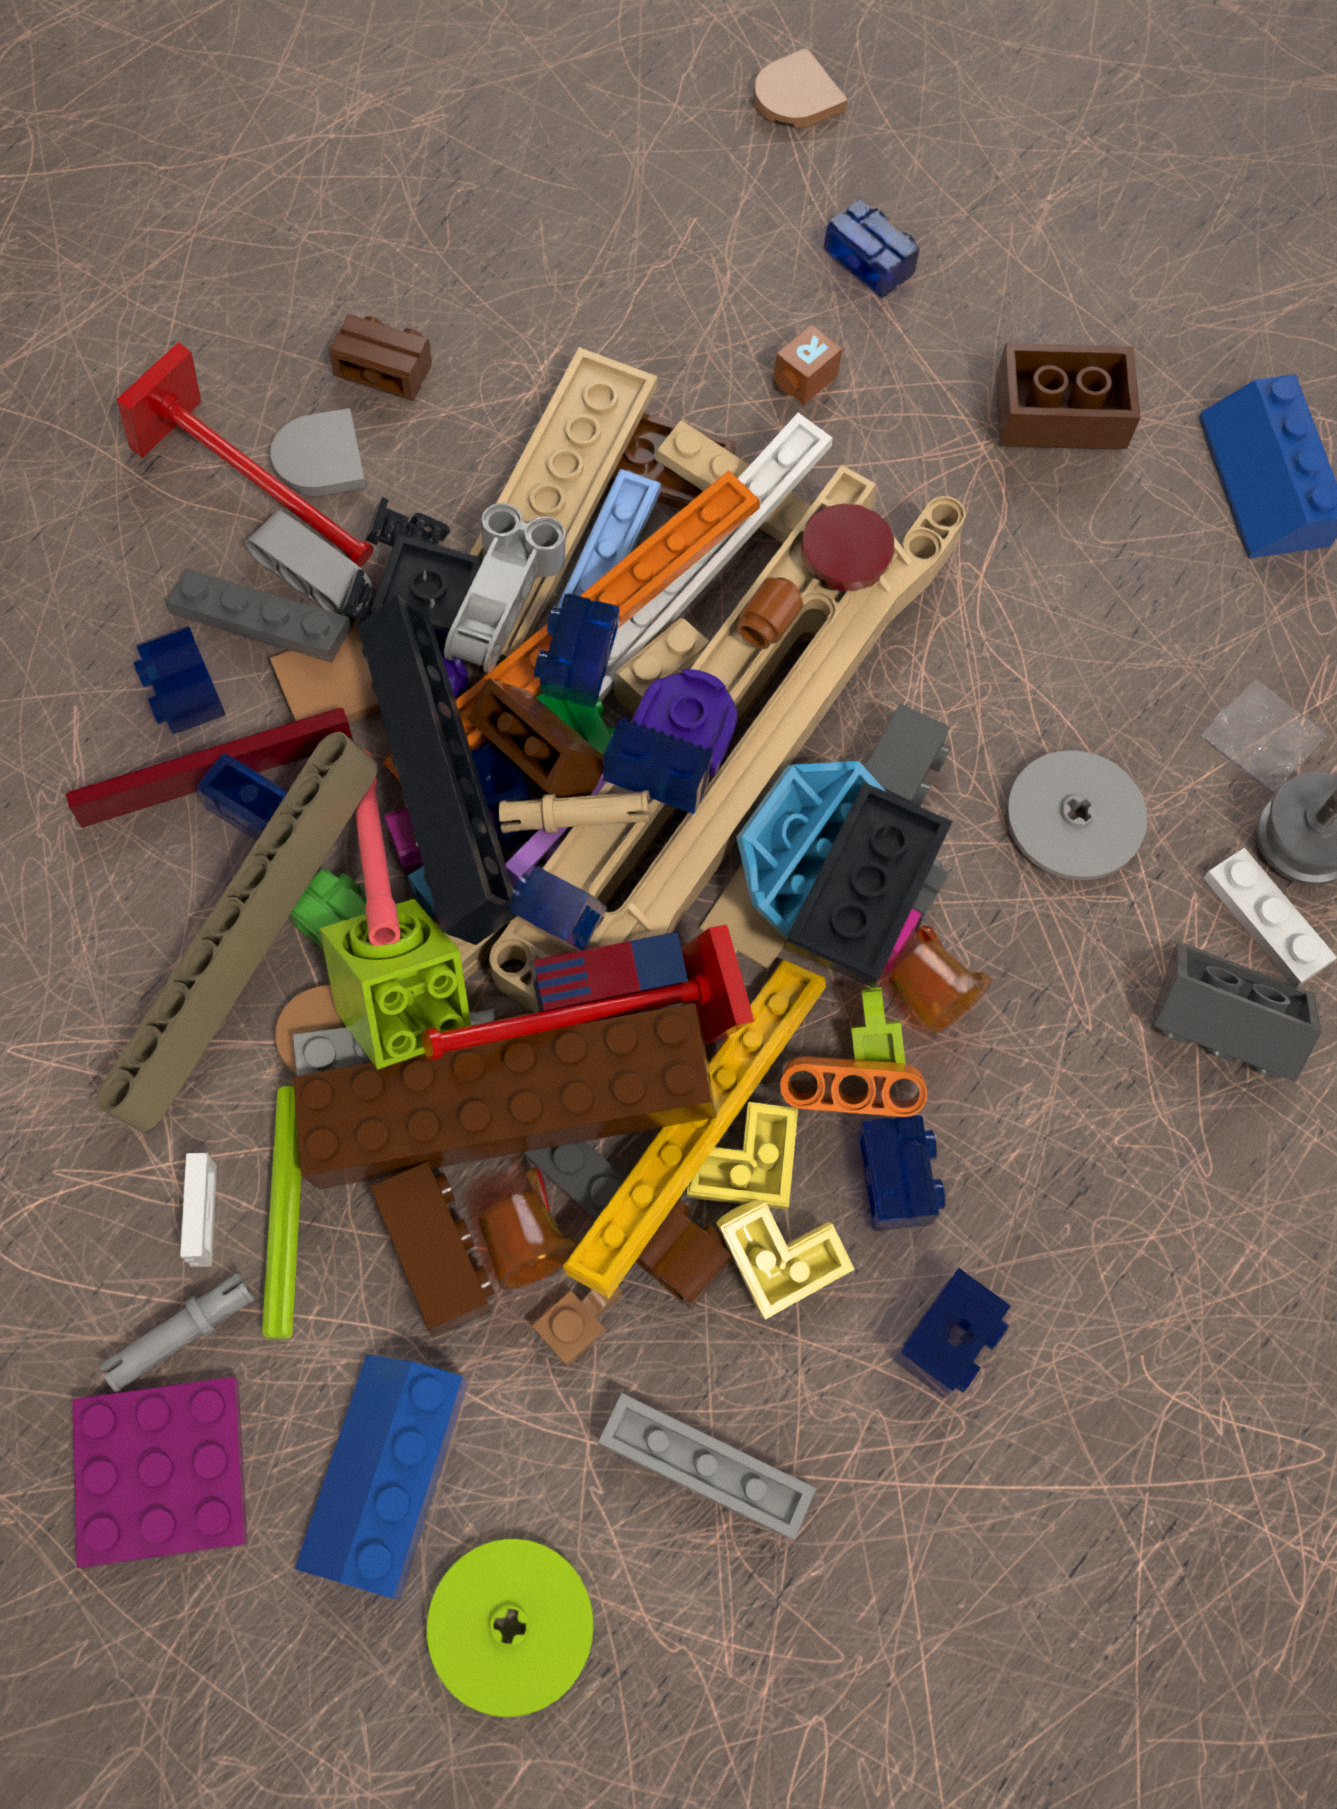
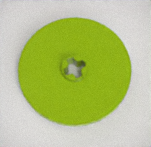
[427,1539,593,1717]

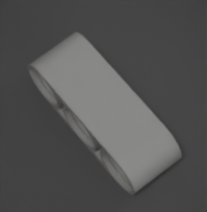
[245,511,373,616]

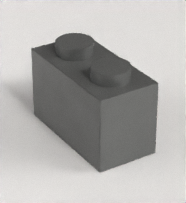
[865,703,951,807]

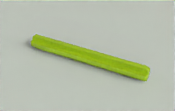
[262,1085,302,1340]

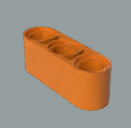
[780,1056,928,1117]

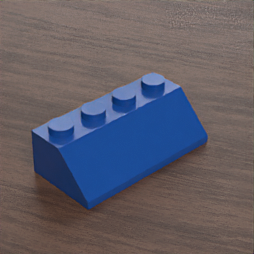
[1199,374,1337,559]
[295,1354,467,1601]

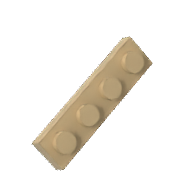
[655,420,811,544]

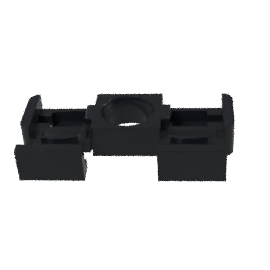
[341,497,450,622]

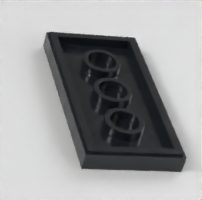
[784,782,953,989]

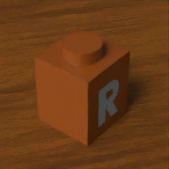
[773,324,842,405]

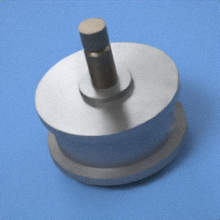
[1256,772,1337,885]

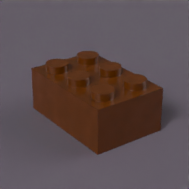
[996,343,1141,449]

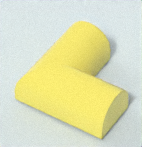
[686,1102,798,1210]
[716,1200,855,1319]

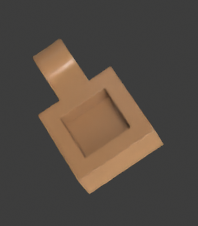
[532,1286,623,1367]

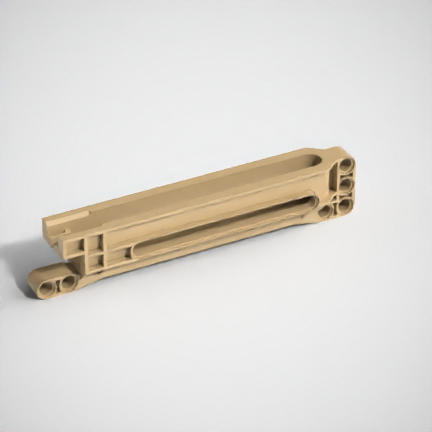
[490,465,966,1019]

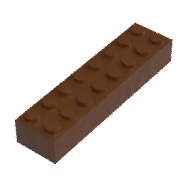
[293,1003,717,1189]

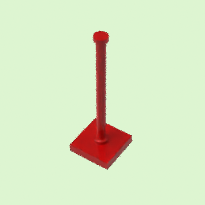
[116,342,374,567]
[422,924,754,1061]

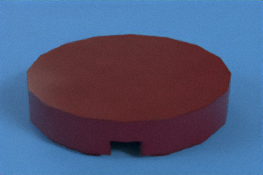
[801,503,895,591]

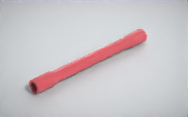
[355,749,400,948]

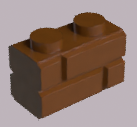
[329,314,432,400]

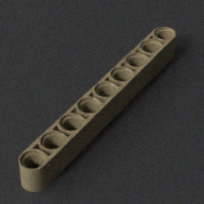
[97,732,378,1132]

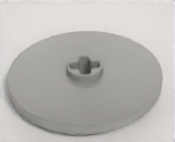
[1006,750,1147,881]

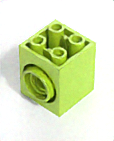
[320,899,471,1070]

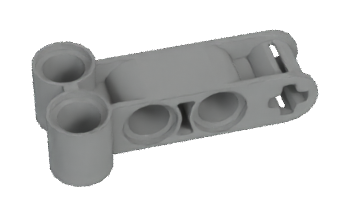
[444,503,566,673]

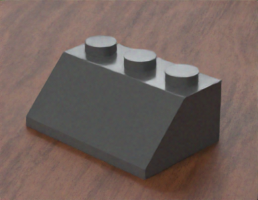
[1154,941,1322,1082]

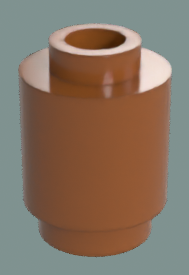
[737,577,803,649]

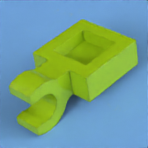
[851,986,906,1077]

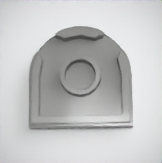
[270,408,366,496]

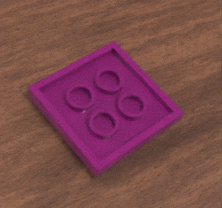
[73,1377,248,1569]

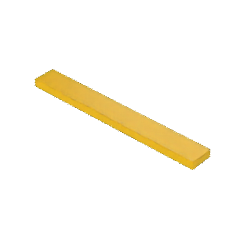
[563,959,826,1298]

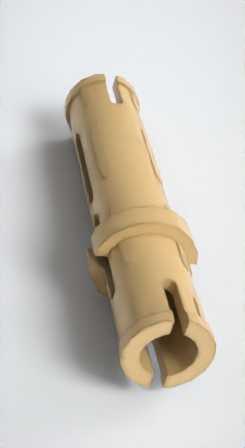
[499,790,651,834]

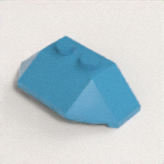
[736,761,886,938]

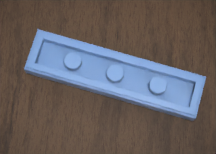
[552,469,661,618]

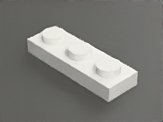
[1203,848,1337,987]

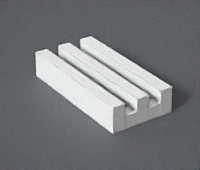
[180,1153,217,1267]

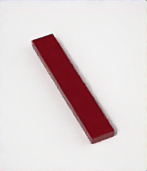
[65,707,353,828]

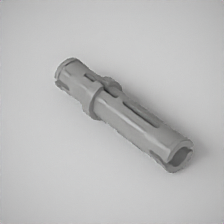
[99,1272,256,1393]

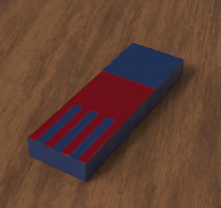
[529,932,688,1012]

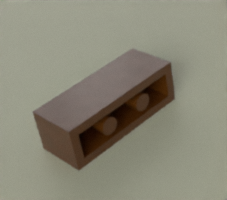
[467,678,610,797]
[370,1161,495,1338]

